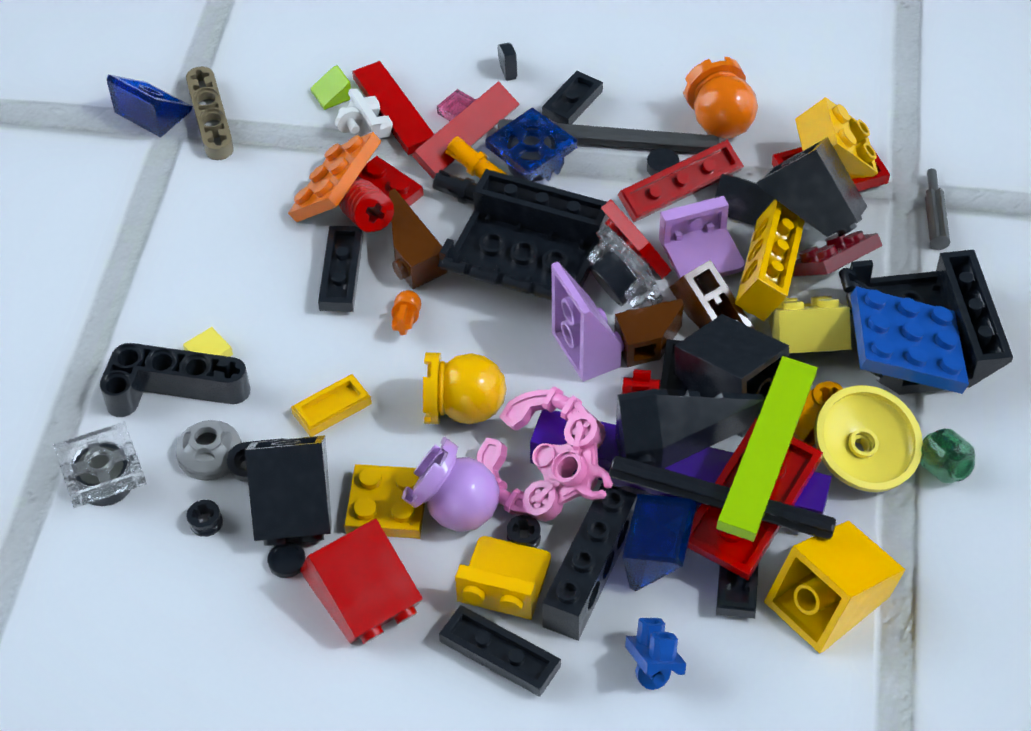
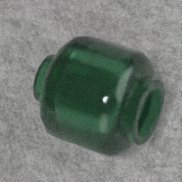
[920,428,976,483]

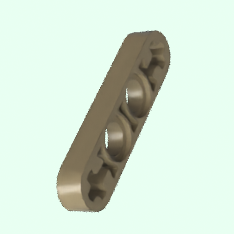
[186,66,234,160]

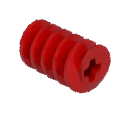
[338,179,394,233]

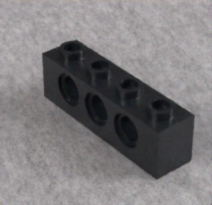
[542,482,638,641]

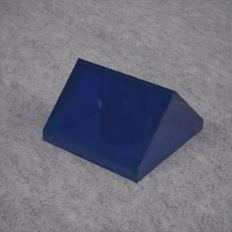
[106,74,193,138]
[622,494,697,591]

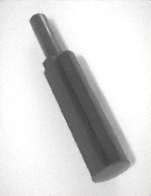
[925,168,950,250]

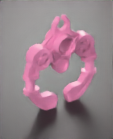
[477,386,613,522]

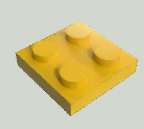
[344,464,425,539]

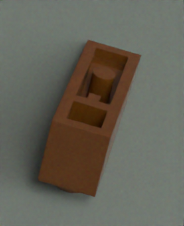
[389,188,448,289]
[669,259,756,330]

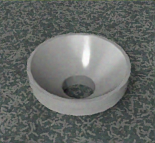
[176,420,242,481]

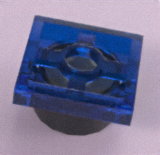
[485,107,577,182]

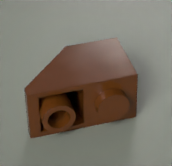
[614,298,684,367]

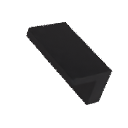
[715,174,775,225]

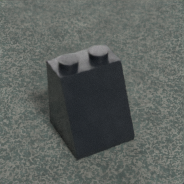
[757,137,867,237]
[674,314,789,437]
[245,435,332,546]

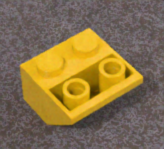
[795,97,878,179]

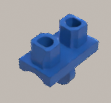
[625,618,686,690]

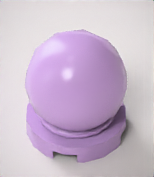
[402,437,500,532]

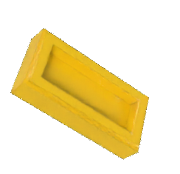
[291,374,372,437]

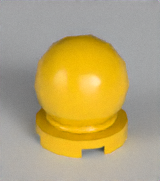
[423,352,507,425]

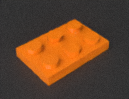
[288,132,381,223]

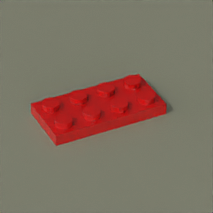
[680,418,823,580]

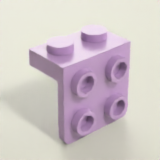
[659,196,745,279]

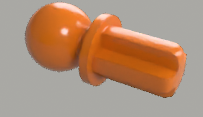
[391,290,422,335]

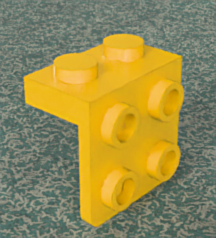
[455,536,551,620]

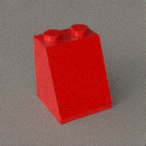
[300,518,423,644]

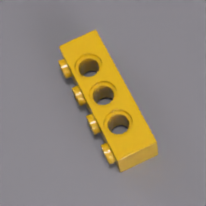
[735,199,805,321]

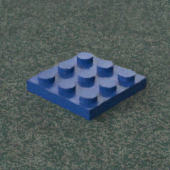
[850,286,969,394]

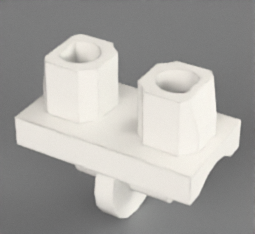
[335,88,393,138]

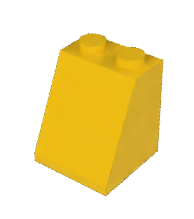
[764,520,906,654]

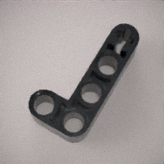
[100,343,251,417]

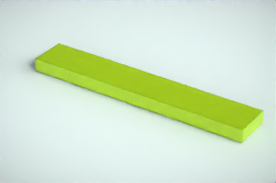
[716,356,818,542]

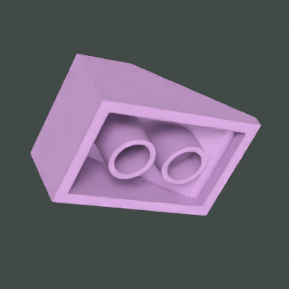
[552,262,624,382]

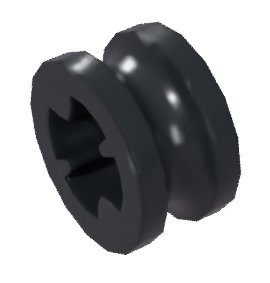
[186,500,223,537]
[507,515,541,548]

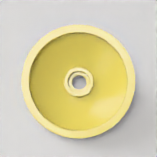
[814,385,923,492]

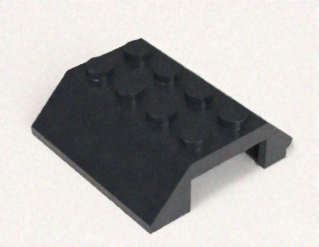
[438,169,608,301]
[839,249,1013,395]

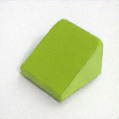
[311,65,351,110]

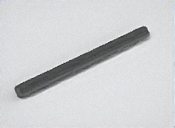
[497,119,719,153]

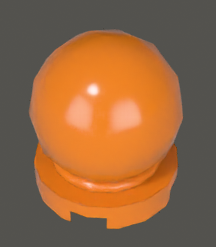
[683,57,758,139]

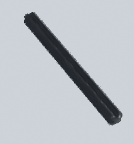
[610,456,836,540]

